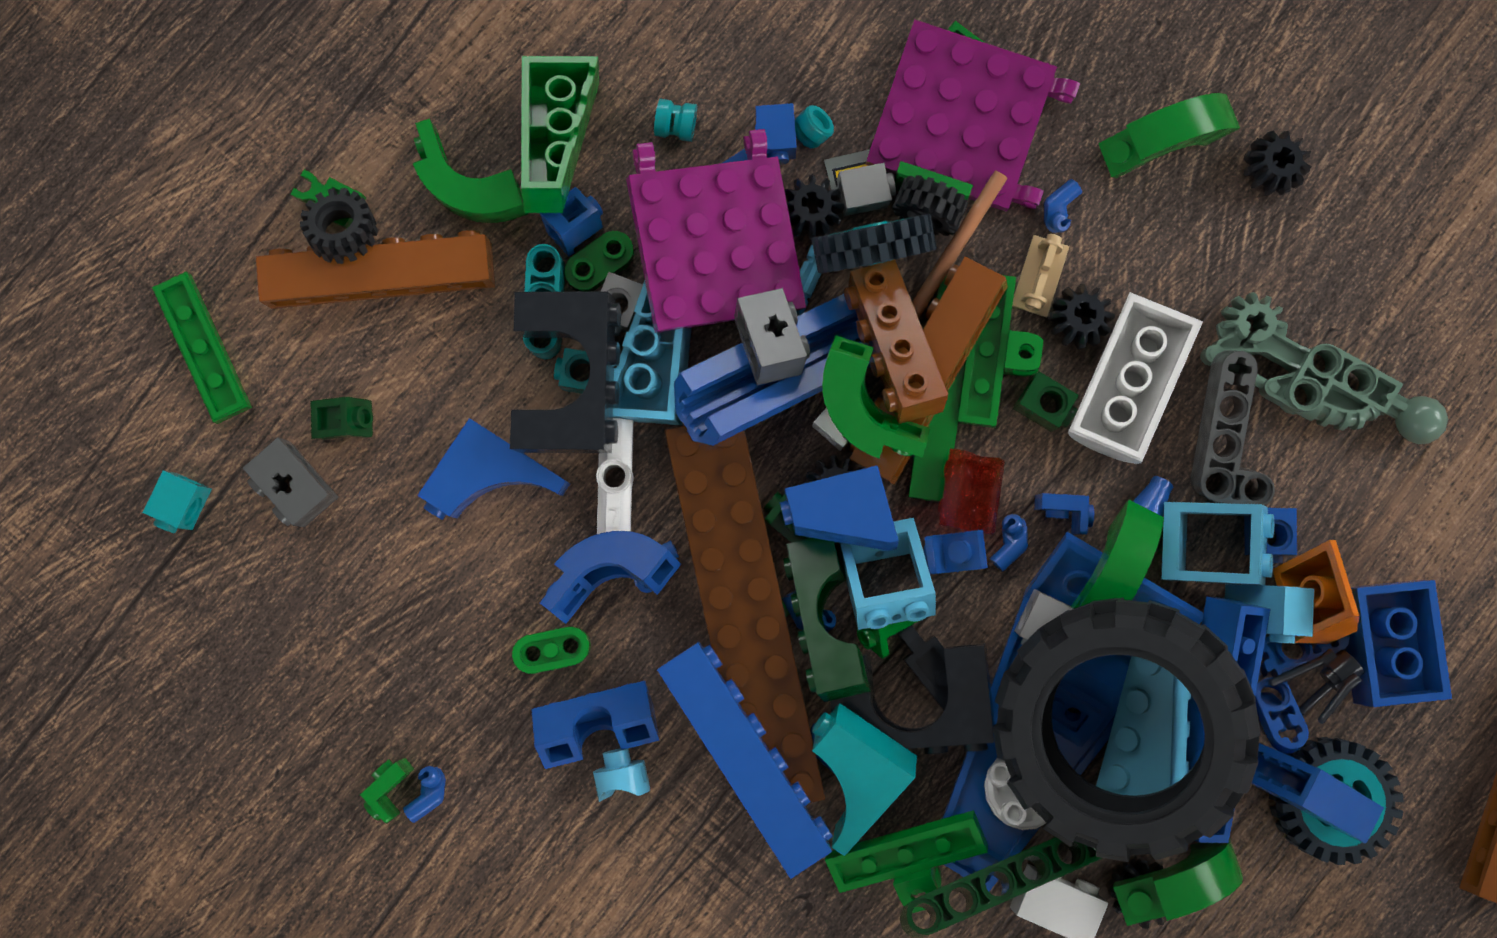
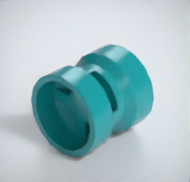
[654,98,698,142]

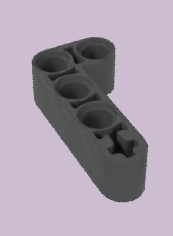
[1191,350,1275,505]

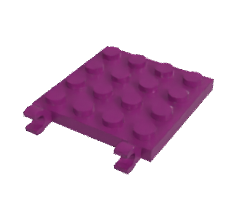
[865,19,1080,212]
[626,129,806,333]

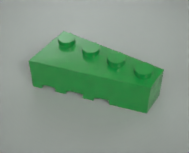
[521,56,599,213]

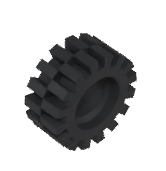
[893,175,968,236]
[300,188,378,264]

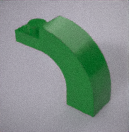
[1098,93,1240,178]
[413,118,529,223]
[822,335,930,458]
[1071,500,1164,609]
[1113,838,1243,926]

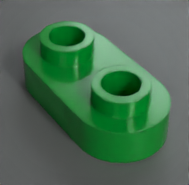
[565,231,634,292]
[512,626,591,674]

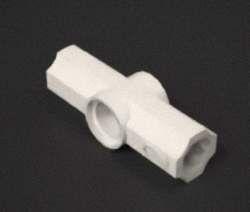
[596,418,634,534]

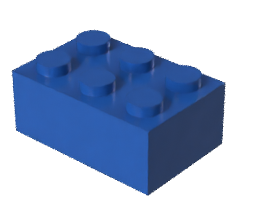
[1346,580,1452,707]

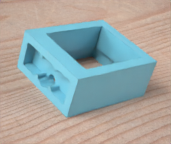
[1161,502,1275,585]
[839,518,936,630]

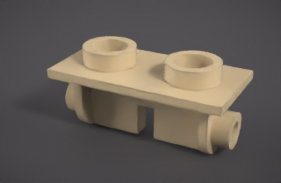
[1012,234,1070,317]

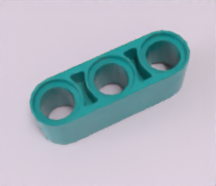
[523,244,565,360]

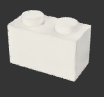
[1010,864,1108,938]

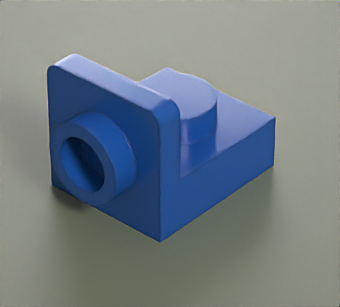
[1034,493,1094,535]
[923,530,988,575]

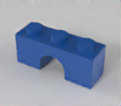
[531,681,659,769]

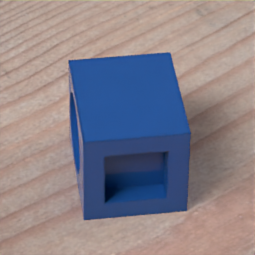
[1244,508,1297,563]

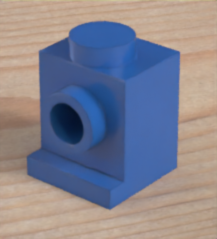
[540,187,603,257]

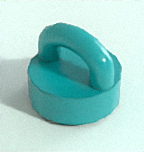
[795,105,834,149]

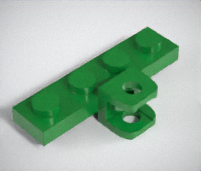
[958,275,1043,428]
[825,810,988,913]

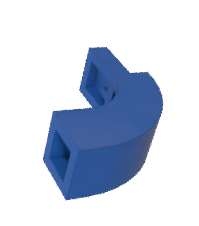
[540,531,681,624]

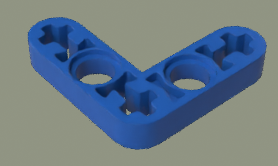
[1255,635,1350,754]

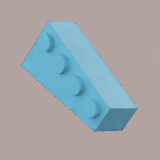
[613,281,691,425]
[1096,656,1191,796]

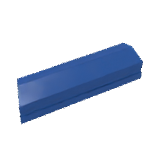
[674,294,871,446]

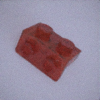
[938,449,1005,535]

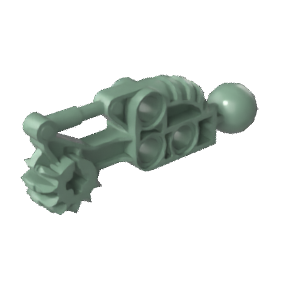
[1200,292,1449,444]

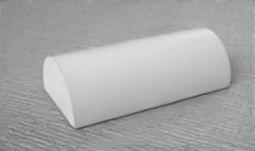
[1068,292,1203,464]

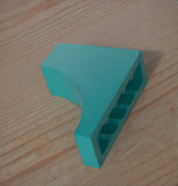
[812,703,917,856]

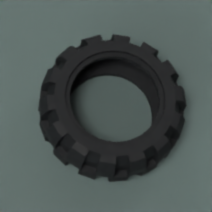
[993,597,1260,862]

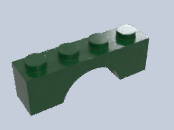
[783,538,870,702]

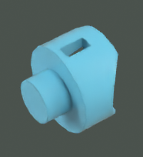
[593,748,650,802]

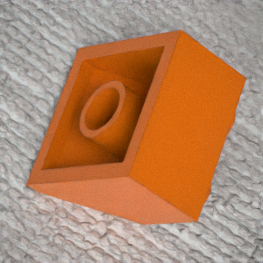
[1273,540,1359,644]

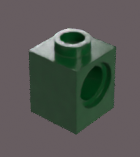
[1012,371,1079,432]

